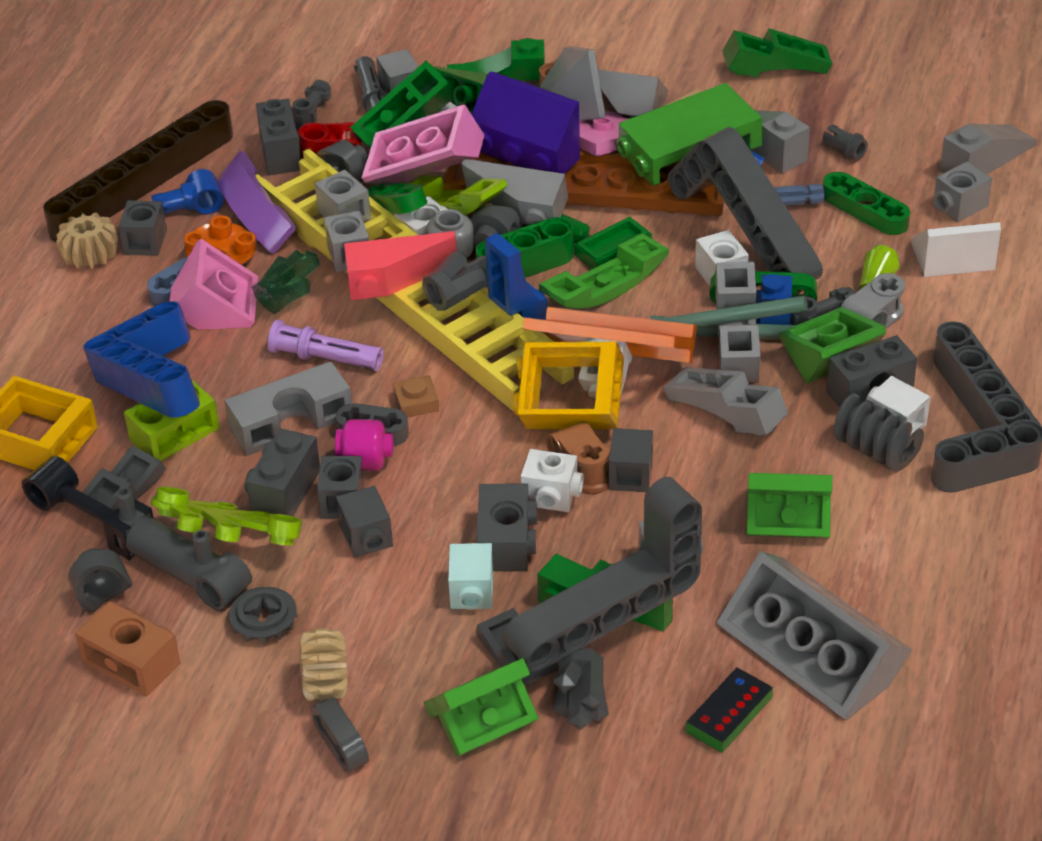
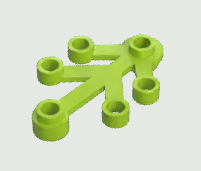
[151,487,302,546]

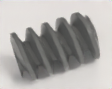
[834,393,924,471]

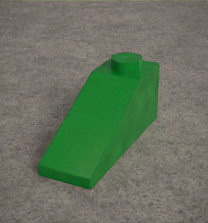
[350,60,454,149]

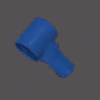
[151,169,223,215]

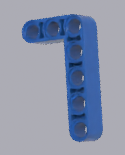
[83,301,200,418]

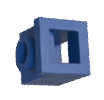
[756,274,792,325]

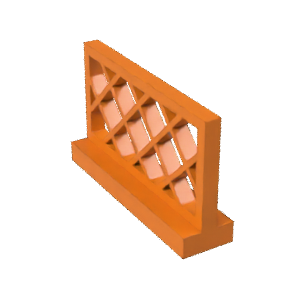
[523,307,697,363]

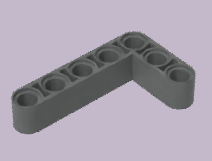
[668,127,823,280]
[931,321,1042,493]
[502,477,702,671]

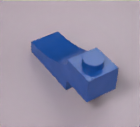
[485,233,548,320]

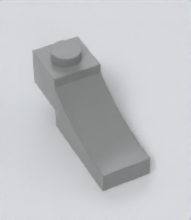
[663,367,788,436]

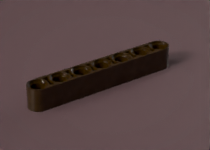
[43,100,233,242]

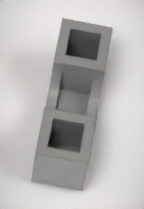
[715,262,760,382]
[224,361,352,456]

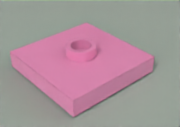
[579,110,628,156]

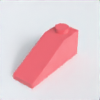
[344,231,457,300]

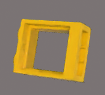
[513,341,624,429]
[0,375,98,470]

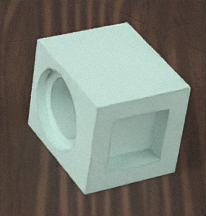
[448,543,493,610]

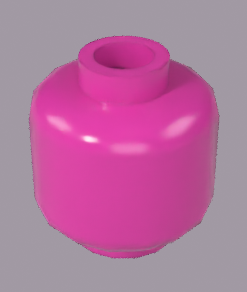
[335,419,394,471]

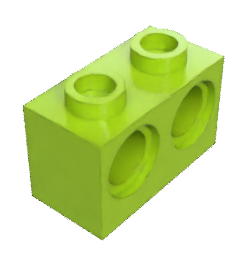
[124,380,220,461]

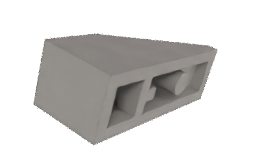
[751,110,810,174]
[940,124,1037,174]
[461,159,568,225]

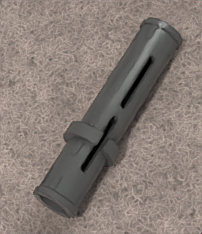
[354,56,387,112]

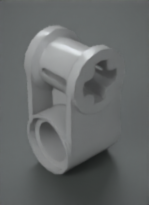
[841,273,905,329]

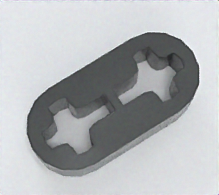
[335,404,409,446]
[311,697,369,772]

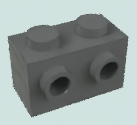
[244,428,320,516]

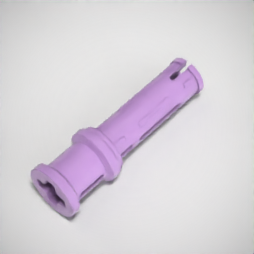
[268,319,384,371]

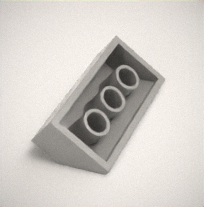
[716,551,912,720]

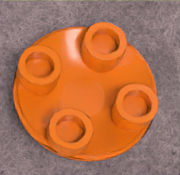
[184,215,256,265]

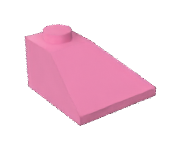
[170,239,258,330]

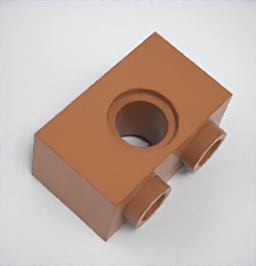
[75,601,180,696]

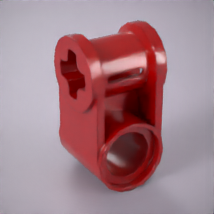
[298,122,363,160]

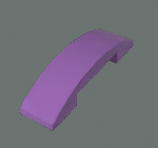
[218,150,296,254]

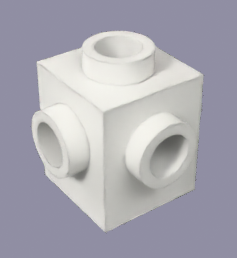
[521,449,584,512]

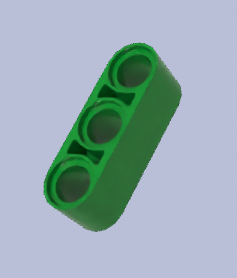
[476,217,574,287]

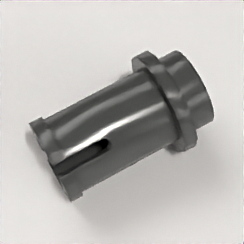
[823,125,868,160]

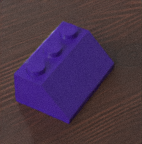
[472,71,580,174]

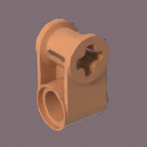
[547,421,609,494]

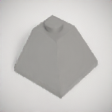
[539,46,606,120]
[598,69,668,119]

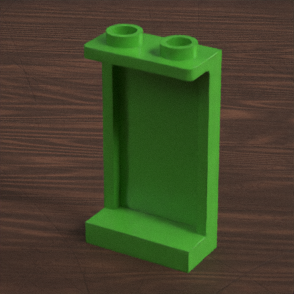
[616,83,762,186]

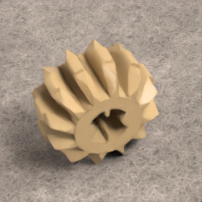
[56,213,119,269]
[299,628,348,702]

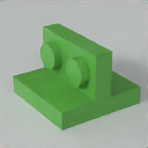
[747,473,833,538]
[423,658,539,756]

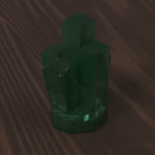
[252,249,320,314]

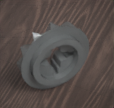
[229,587,298,644]

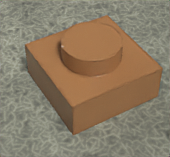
[393,375,439,418]

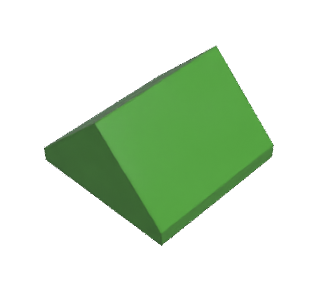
[779,307,886,384]

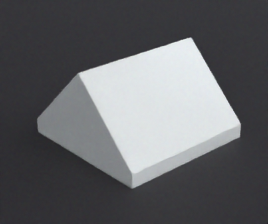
[911,222,1001,277]

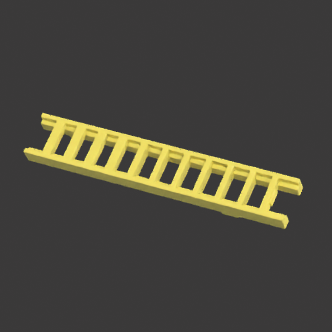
[255,149,574,412]

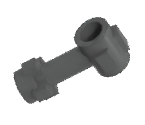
[291,80,331,131]
[790,287,855,325]

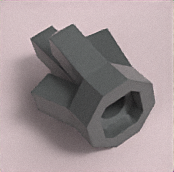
[422,251,487,311]
[553,648,609,731]

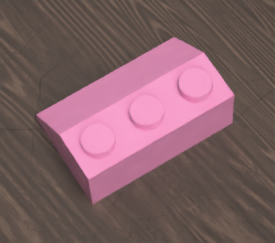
[361,104,484,184]

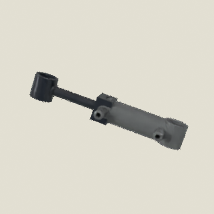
[21,456,252,610]

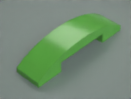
[539,233,669,309]

